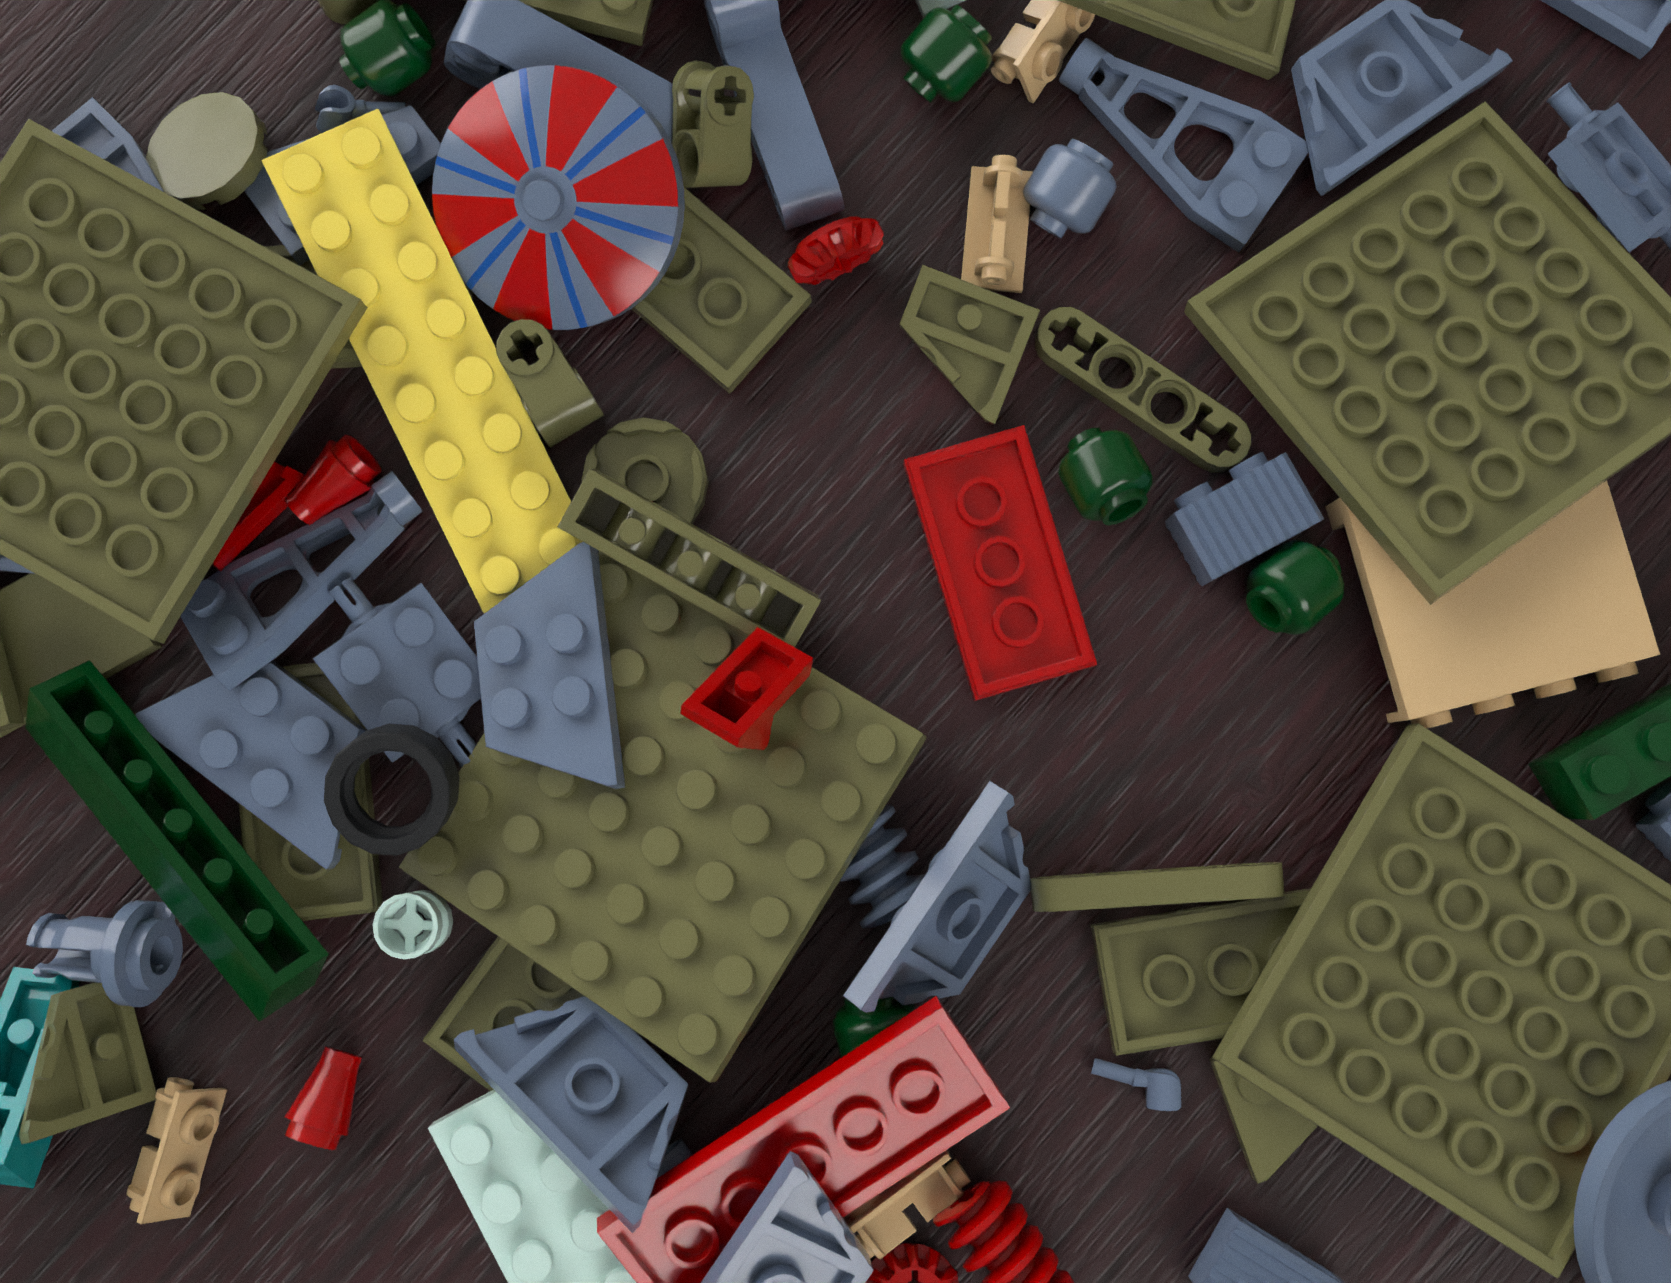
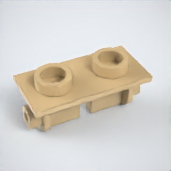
[991,0,1095,103]
[961,155,1033,293]
[126,1077,227,1224]
[843,1149,971,1259]

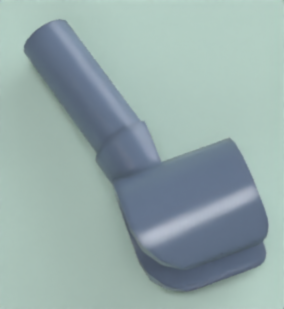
[315,85,405,133]
[1091,1058,1181,1111]

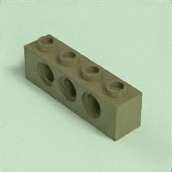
[557,469,821,647]

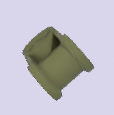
[671,60,754,188]
[496,319,604,447]

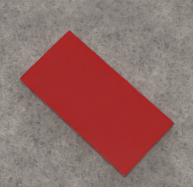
[903,425,1097,701]

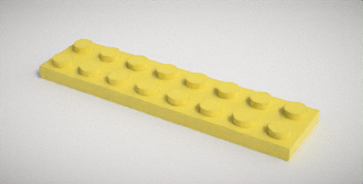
[261,109,583,613]

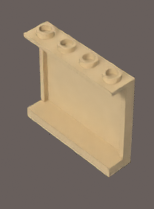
[1326,480,1660,728]

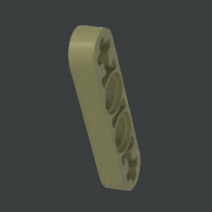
[1035,307,1251,473]
[1030,862,1285,912]

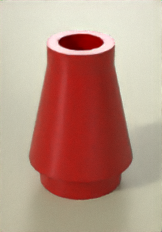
[285,434,382,525]
[285,1046,362,1150]

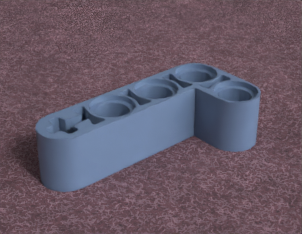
[444,0,673,143]
[704,0,845,231]

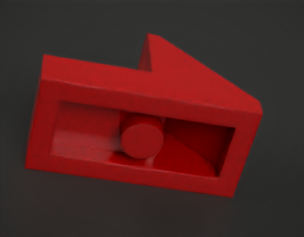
[680,627,813,750]

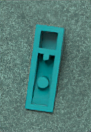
[0,967,80,1188]

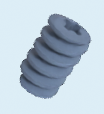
[840,804,926,928]

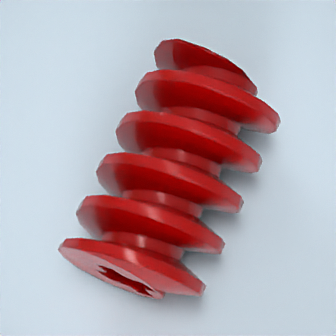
[933,1180,1074,1283]

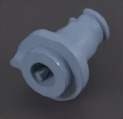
[26,900,183,1007]

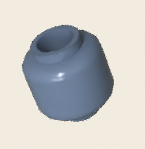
[1023,138,1117,239]

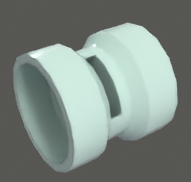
[373,890,453,960]

